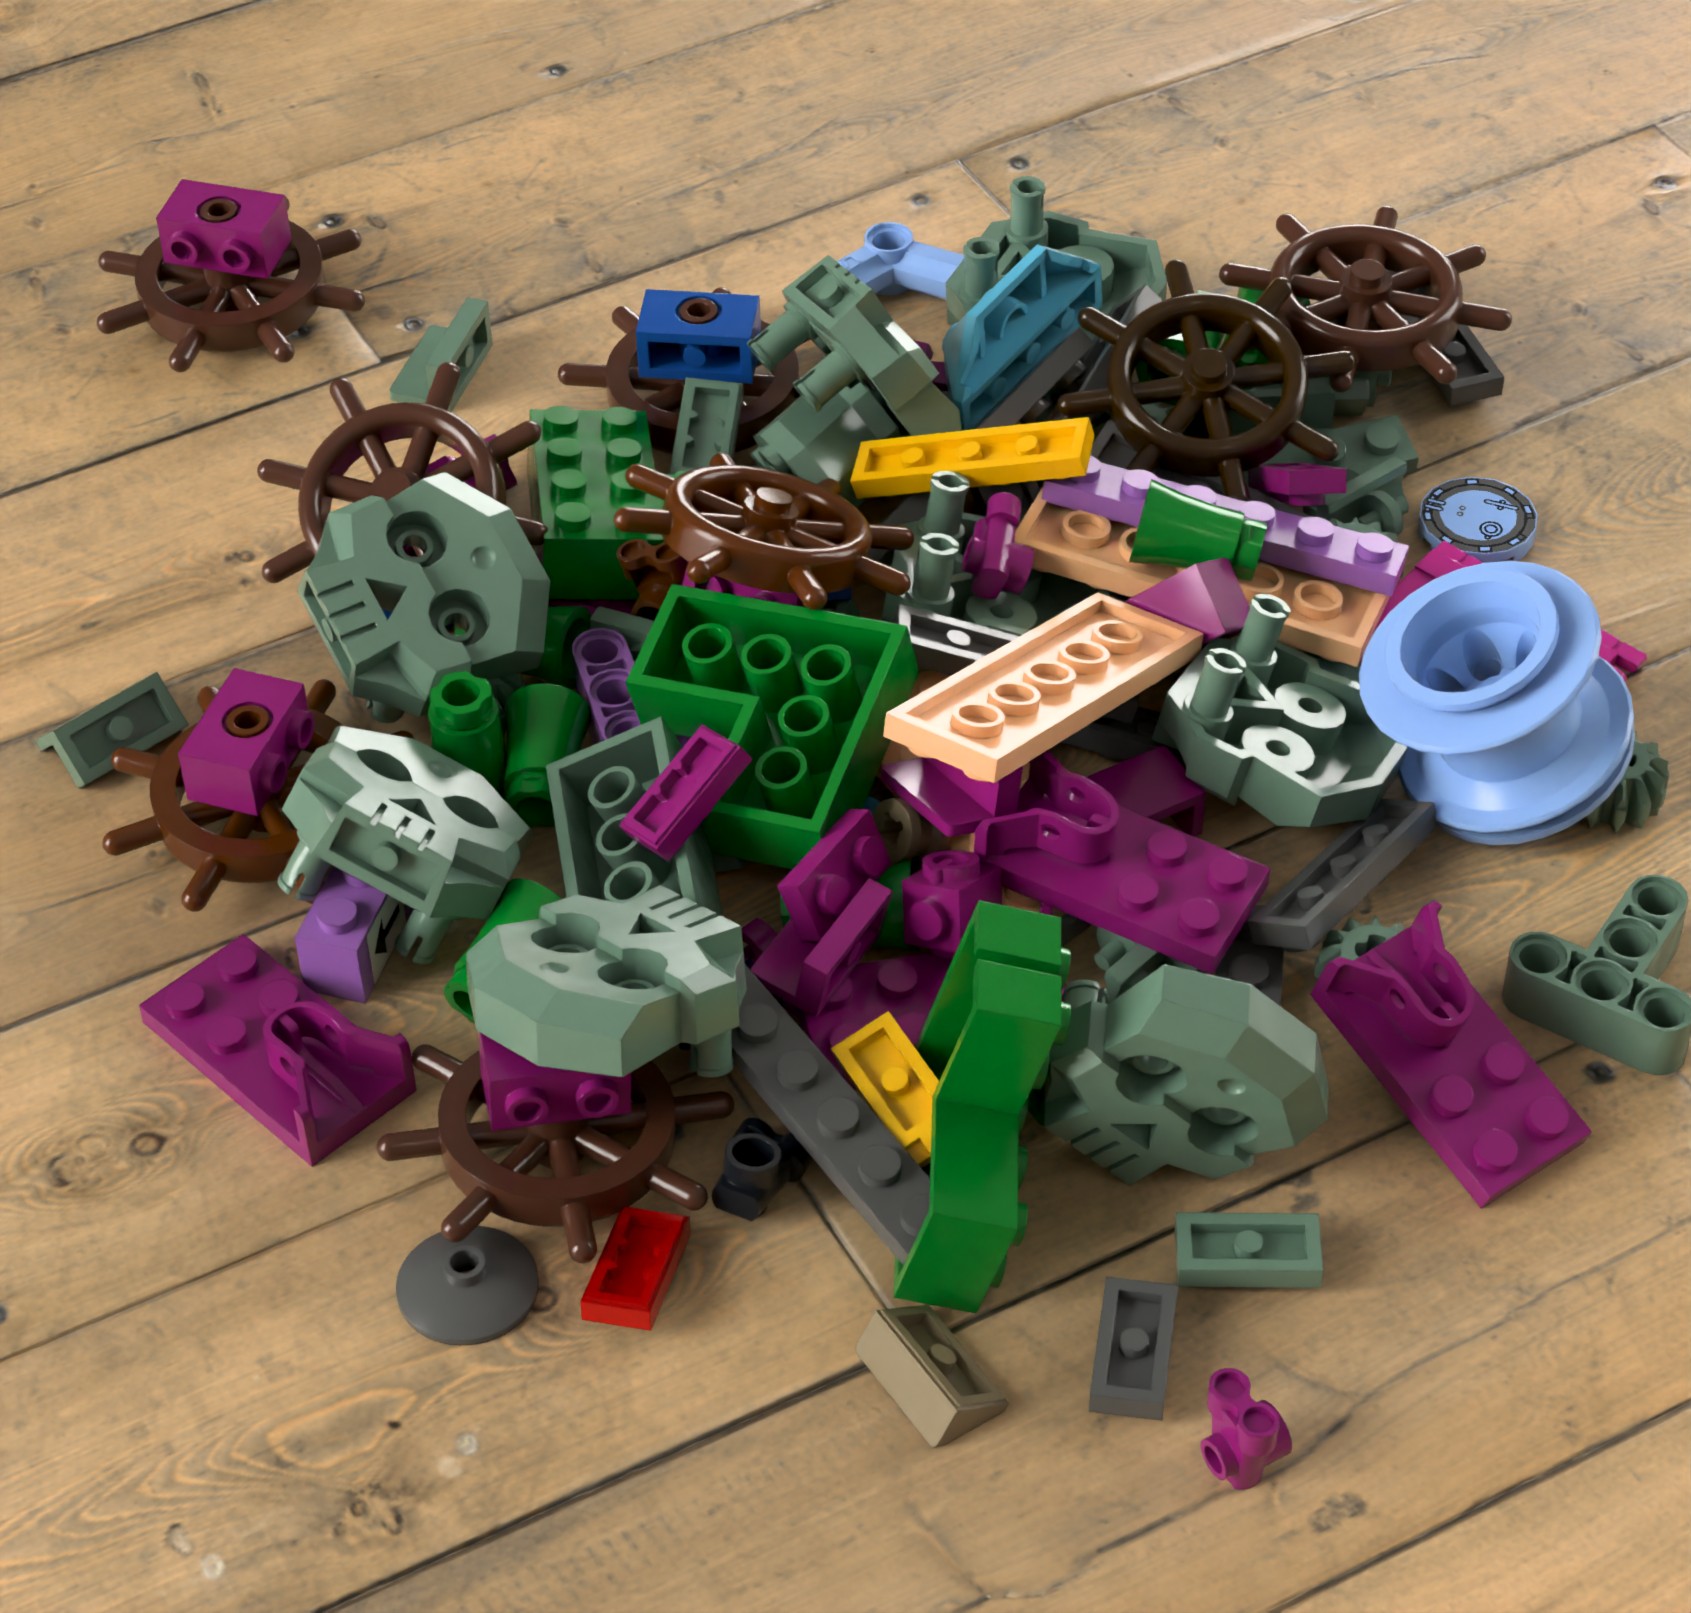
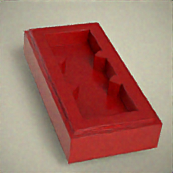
[580,1206,691,1331]

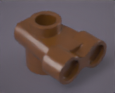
[616,539,688,620]

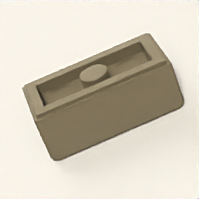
[856,1305,1009,1447]

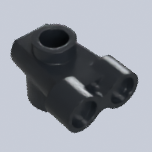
[711,1118,814,1221]

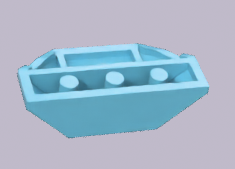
[942,244,1102,431]

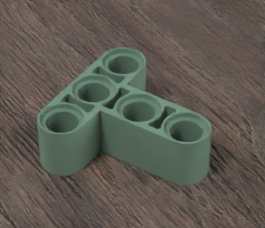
[1502,875,1691,1075]

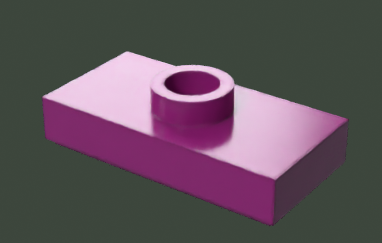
[619,724,753,862]

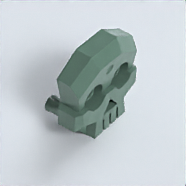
[946,176,1167,361]
[746,255,962,437]
[881,471,1110,636]
[297,472,550,724]
[1151,594,1409,827]
[277,726,534,964]
[466,885,747,1077]
[1044,964,1329,1186]

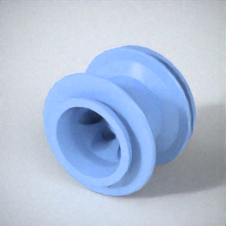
[1359,561,1635,845]

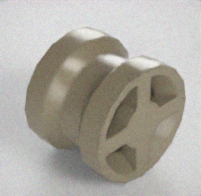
[872,798,951,864]

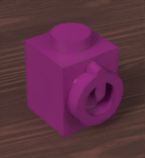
[902,850,1002,958]

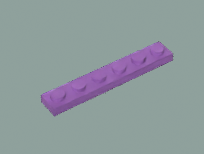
[1042,456,1409,597]

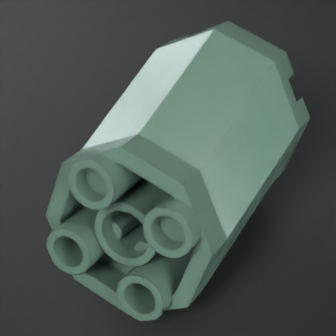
[750,382,903,508]

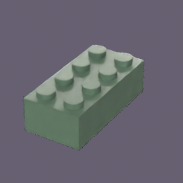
[546,716,724,917]

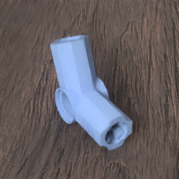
[837,222,964,300]

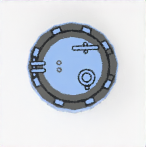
[1418,477,1538,563]

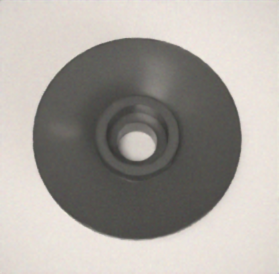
[396,1226,539,1346]

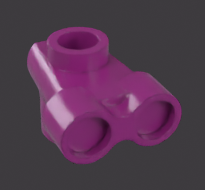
[961,492,1034,599]
[1200,1368,1292,1490]

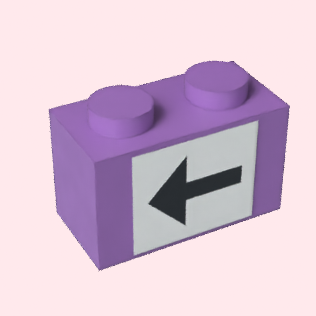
[295,866,413,1004]

